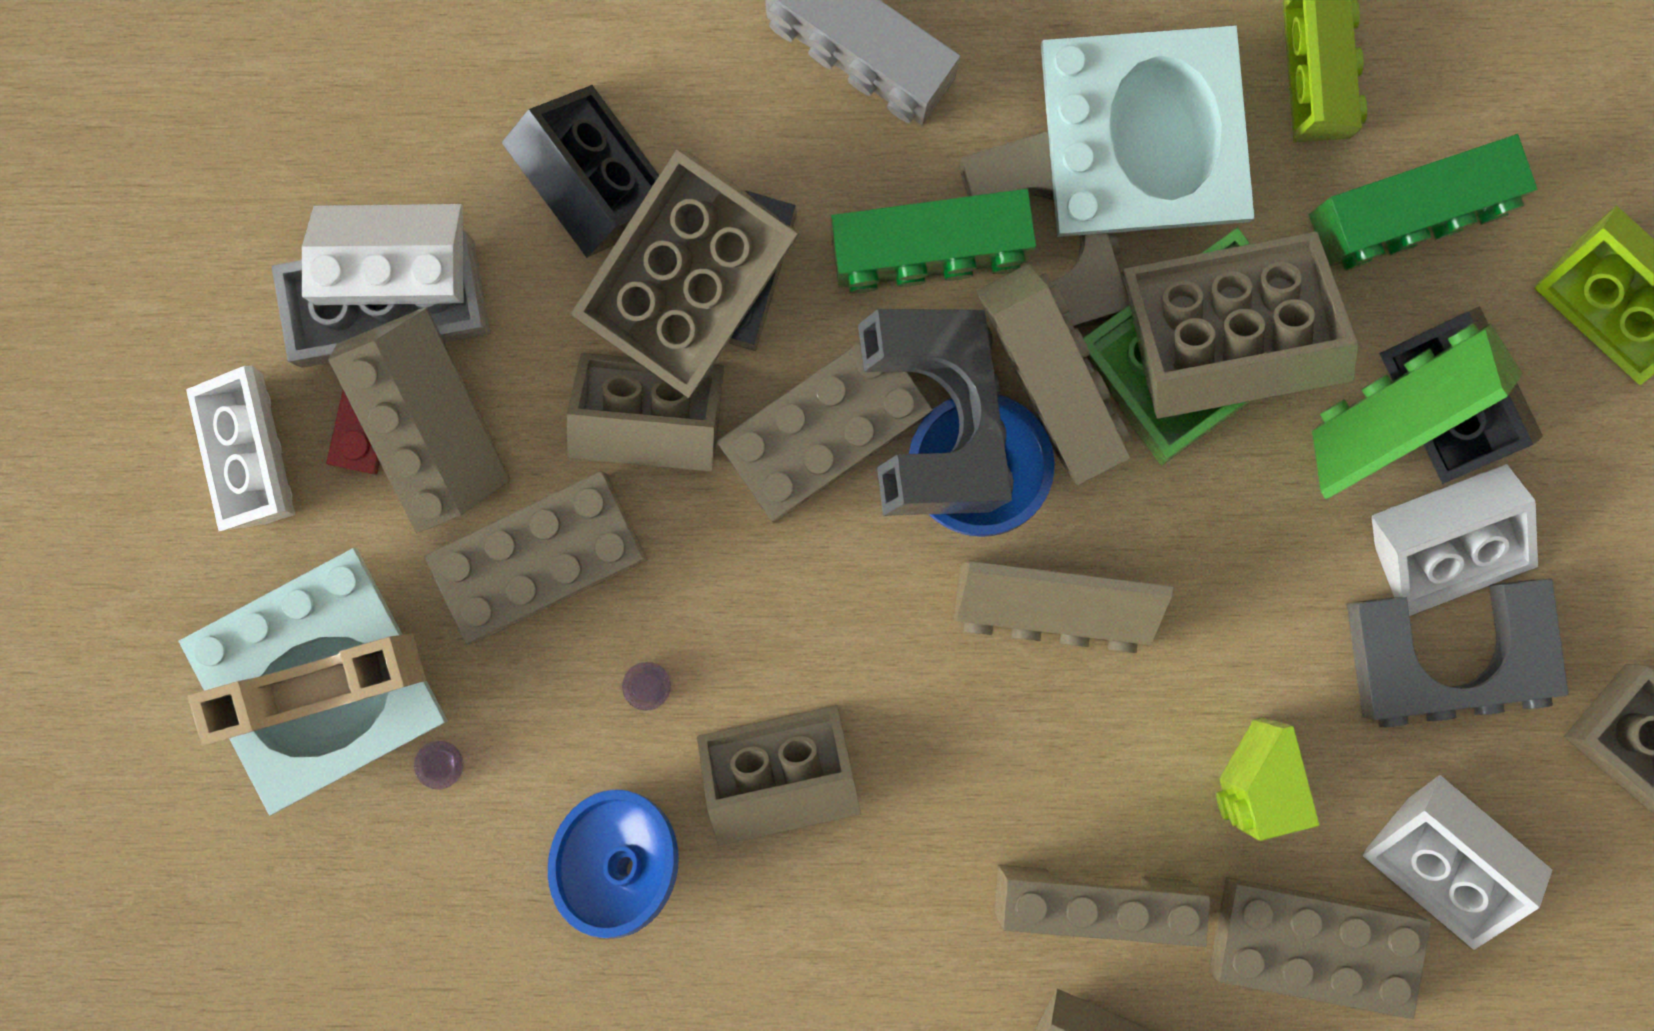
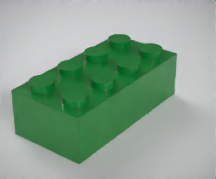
[1309,134,1538,271]
[831,188,1036,294]

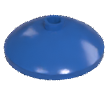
[909,395,1055,537]
[548,790,679,939]

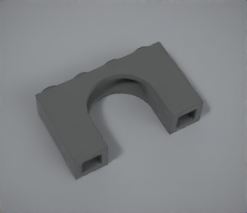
[858,309,1013,516]
[1347,579,1569,727]

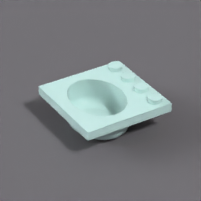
[1041,26,1254,237]
[178,548,448,816]

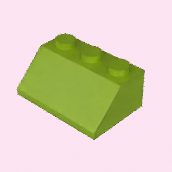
[1283,0,1367,143]
[1534,205,1654,385]
[1216,717,1320,841]

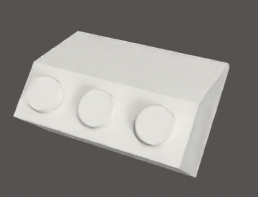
[302,204,464,305]
[186,365,295,531]
[1371,464,1538,616]
[1363,775,1552,950]

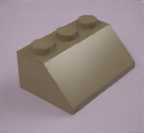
[567,353,724,472]
[697,705,861,846]

